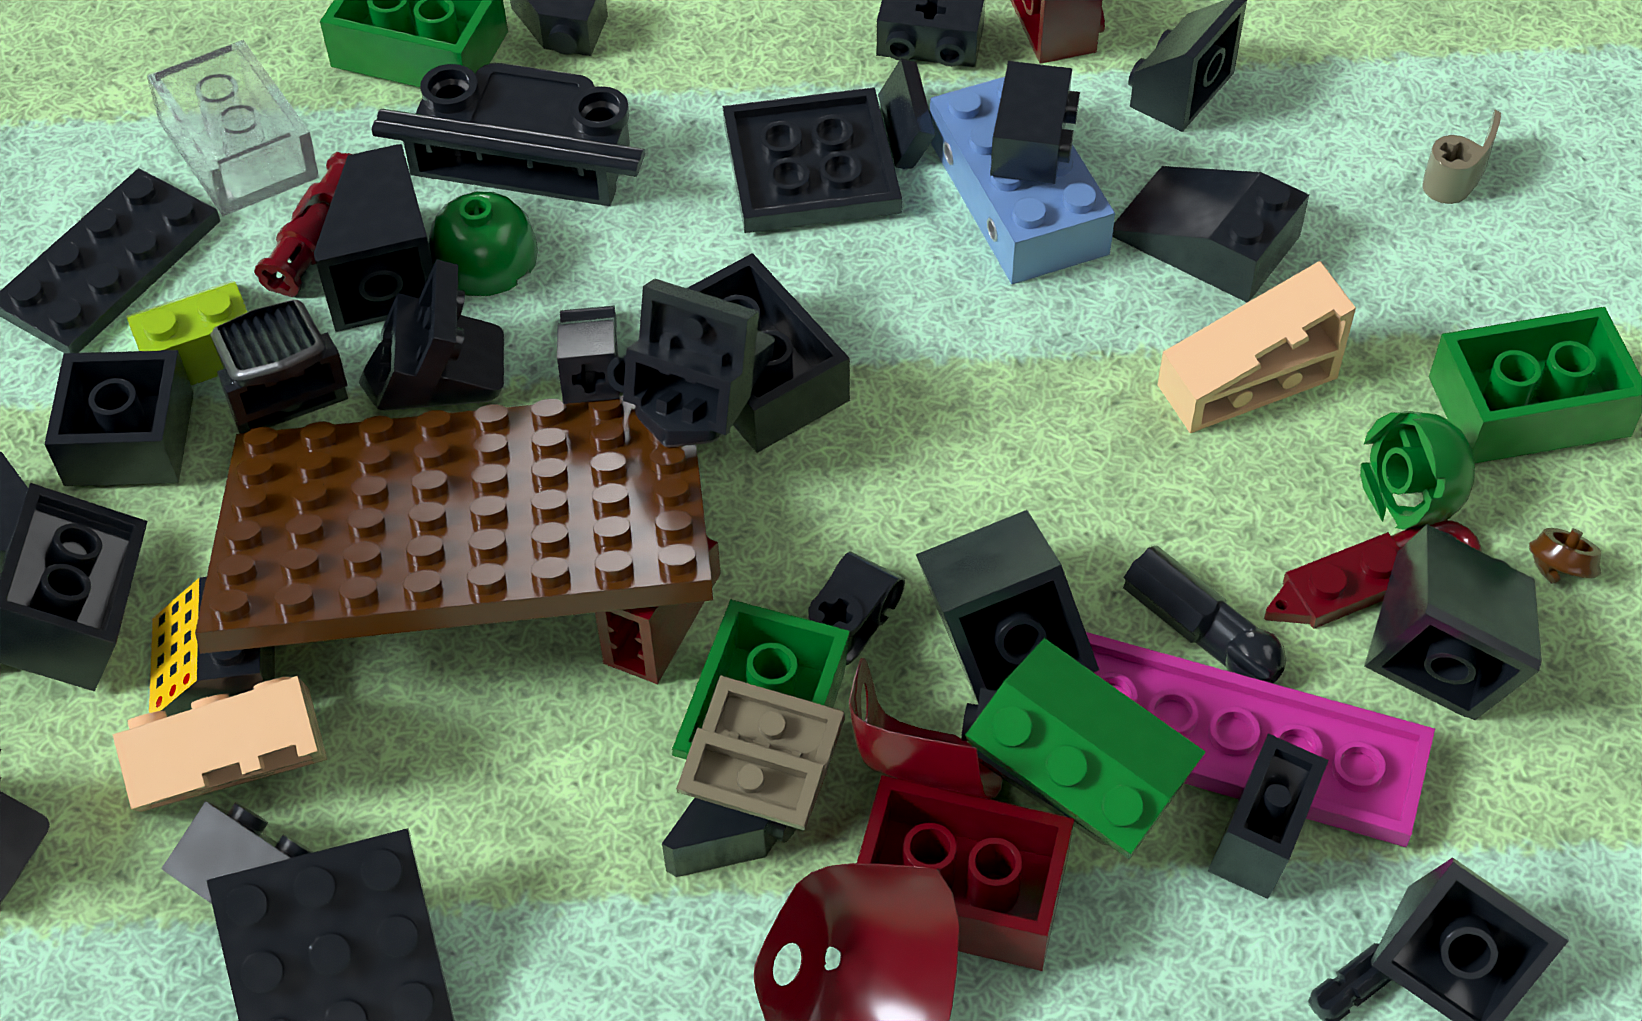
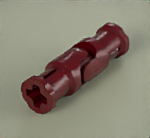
[254,152,351,297]

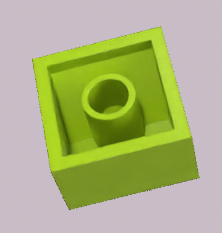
[126,280,248,386]

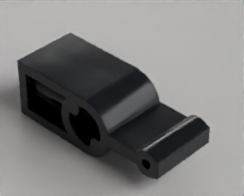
[557,305,620,404]

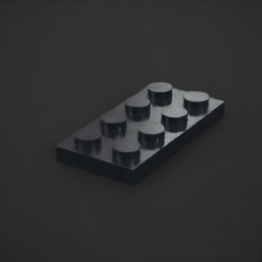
[0,168,221,353]

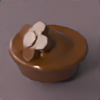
[1529,528,1601,584]

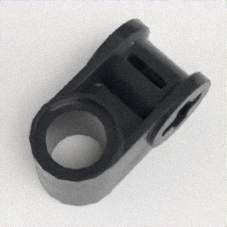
[808,551,905,665]

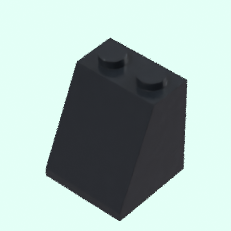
[314,143,434,332]
[916,510,1099,703]
[1364,524,1542,720]

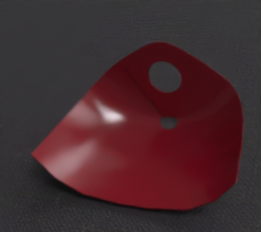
[849,658,1003,799]
[754,863,960,1021]

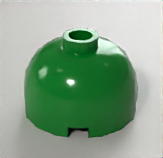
[429,191,538,296]
[1360,411,1475,530]

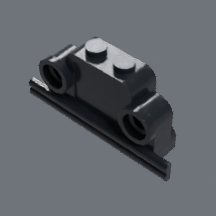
[371,63,645,206]

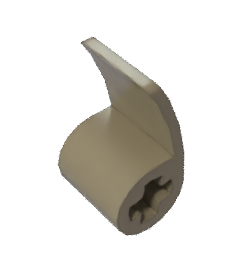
[1422,109,1501,204]

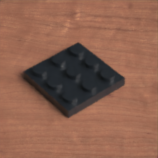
[722,87,902,233]
[206,828,455,1021]

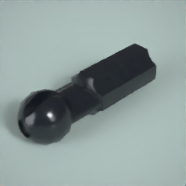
[1123,546,1287,683]

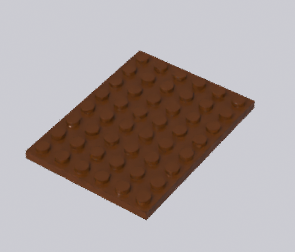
[195,396,713,654]

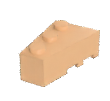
[1157,261,1356,433]
[113,676,327,812]

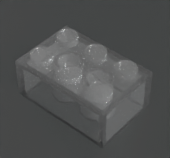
[147,40,319,217]

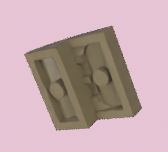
[676,676,845,830]

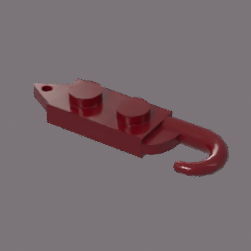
[1264,520,1482,629]

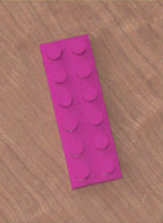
[1086,632,1435,848]

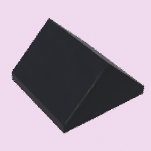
[1371,857,1569,1021]

